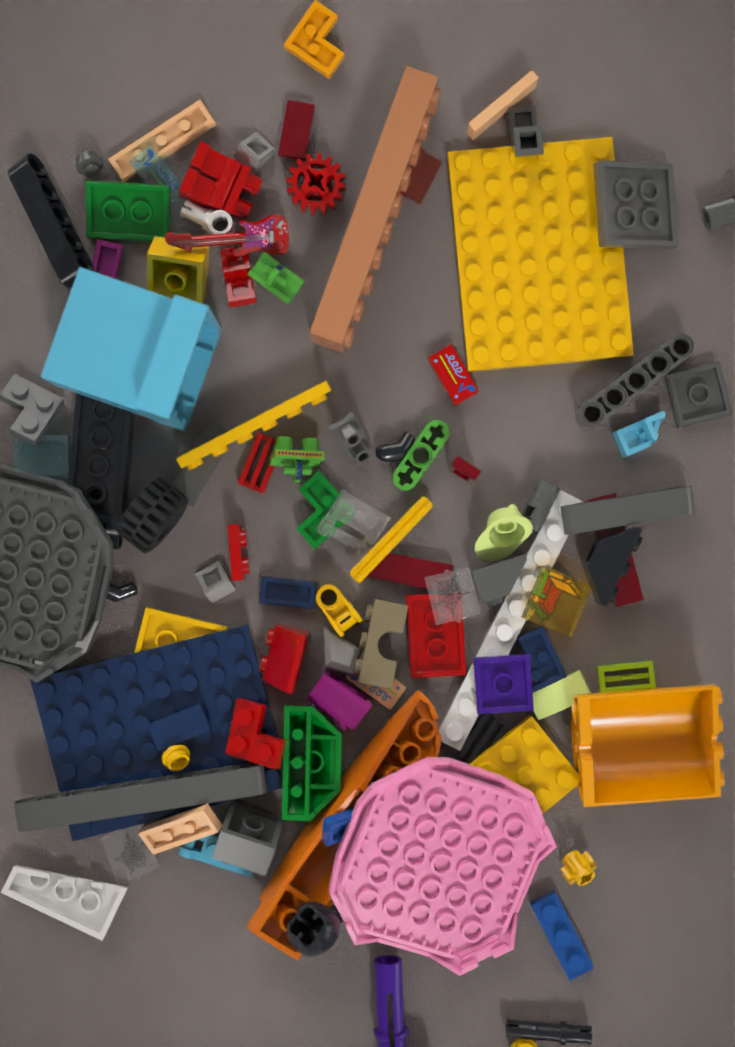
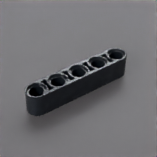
[8,153,94,288]

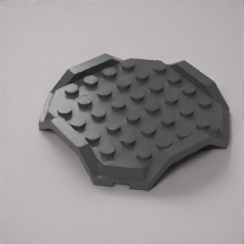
[0,466,114,683]

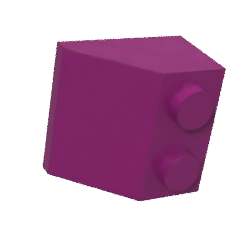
[306,669,372,730]

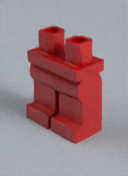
[179,141,263,219]

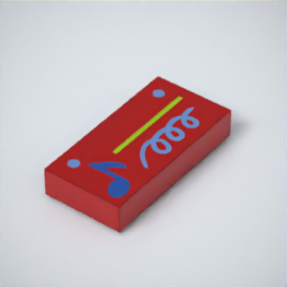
[427,344,479,406]

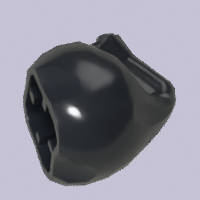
[286,901,343,957]

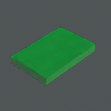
[85,180,171,241]

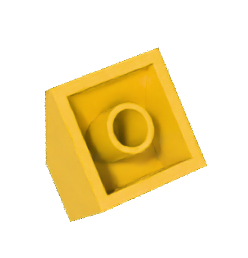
[147,236,210,304]

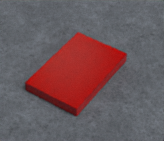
[406,592,466,679]

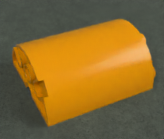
[571,684,725,807]

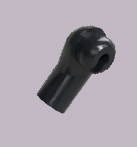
[375,432,415,462]
[107,581,138,602]

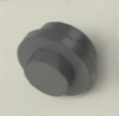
[75,151,103,176]

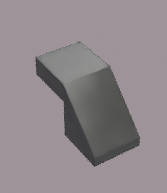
[507,106,544,157]

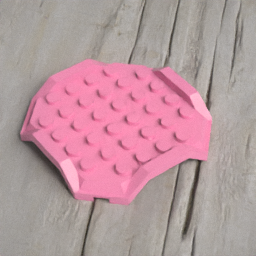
[329,757,557,976]

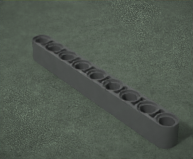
[14,762,268,832]

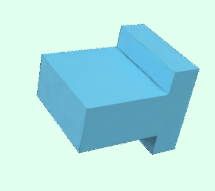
[40,267,222,432]

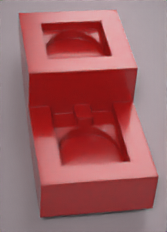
[220,246,257,308]

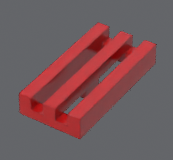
[238,432,276,494]

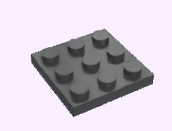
[593,160,678,249]

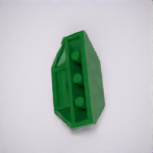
[282,705,342,821]

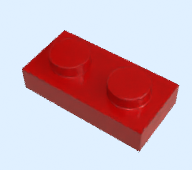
[227,524,250,581]

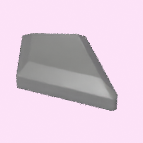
[323,627,360,676]

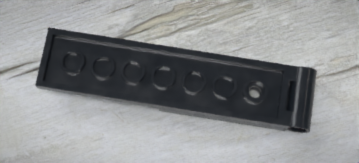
[68,393,135,550]

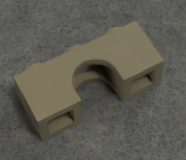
[353,599,408,689]

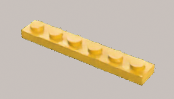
[176,381,332,471]

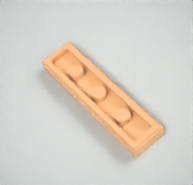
[108,100,216,183]

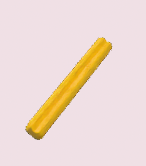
[349,496,433,583]

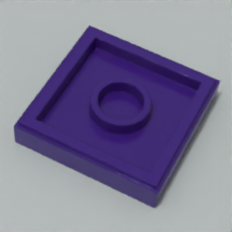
[473,653,534,714]

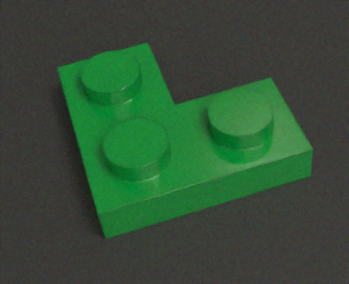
[296,471,356,549]

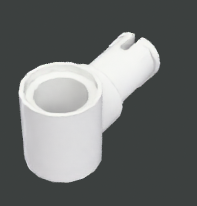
[180,200,235,234]

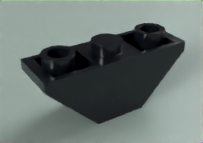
[583,527,642,606]

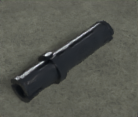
[506,1019,592,1046]

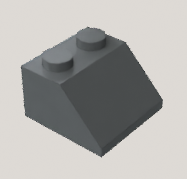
[212,800,284,876]

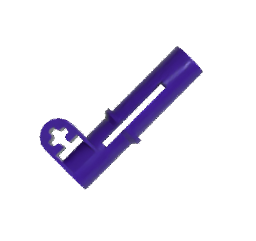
[374,955,409,1047]

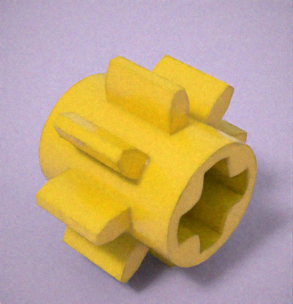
[560,850,597,886]

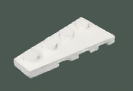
[1,865,129,941]

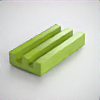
[596,660,656,693]

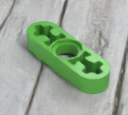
[393,420,449,491]

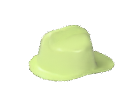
[475,504,533,562]

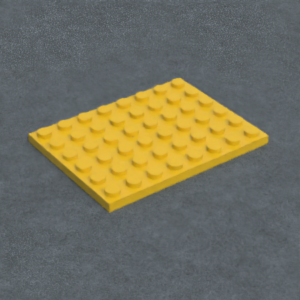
[447,137,634,372]

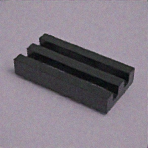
[454,714,508,764]

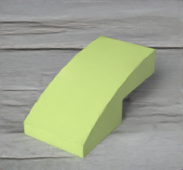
[533,670,591,720]

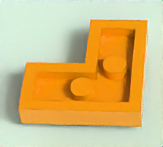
[284,0,345,79]

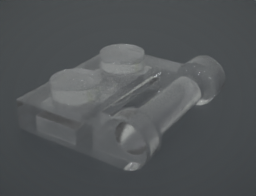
[317,489,391,557]

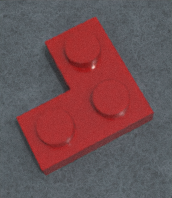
[225,698,286,769]

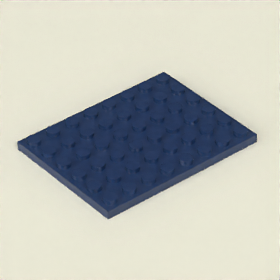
[30,624,283,841]

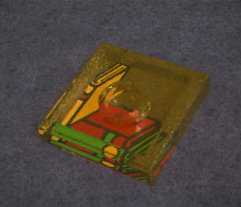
[522,565,591,637]

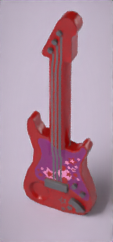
[164,214,289,256]

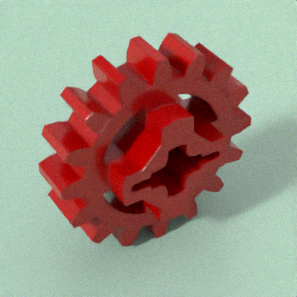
[286,153,346,216]

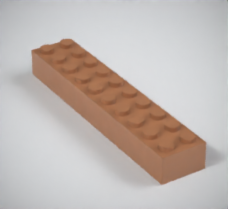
[309,66,441,353]

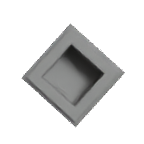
[234,132,276,174]
[196,560,236,603]

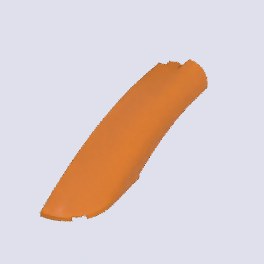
[246,690,441,961]

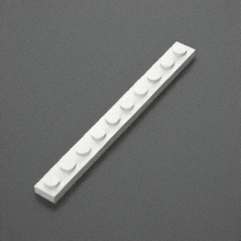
[439,490,583,751]

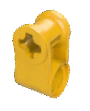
[316,583,364,637]

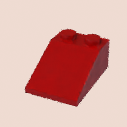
[259,623,309,694]

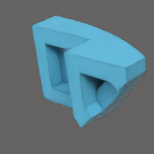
[612,411,666,458]

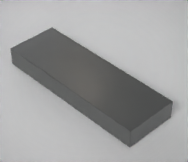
[172,420,229,506]

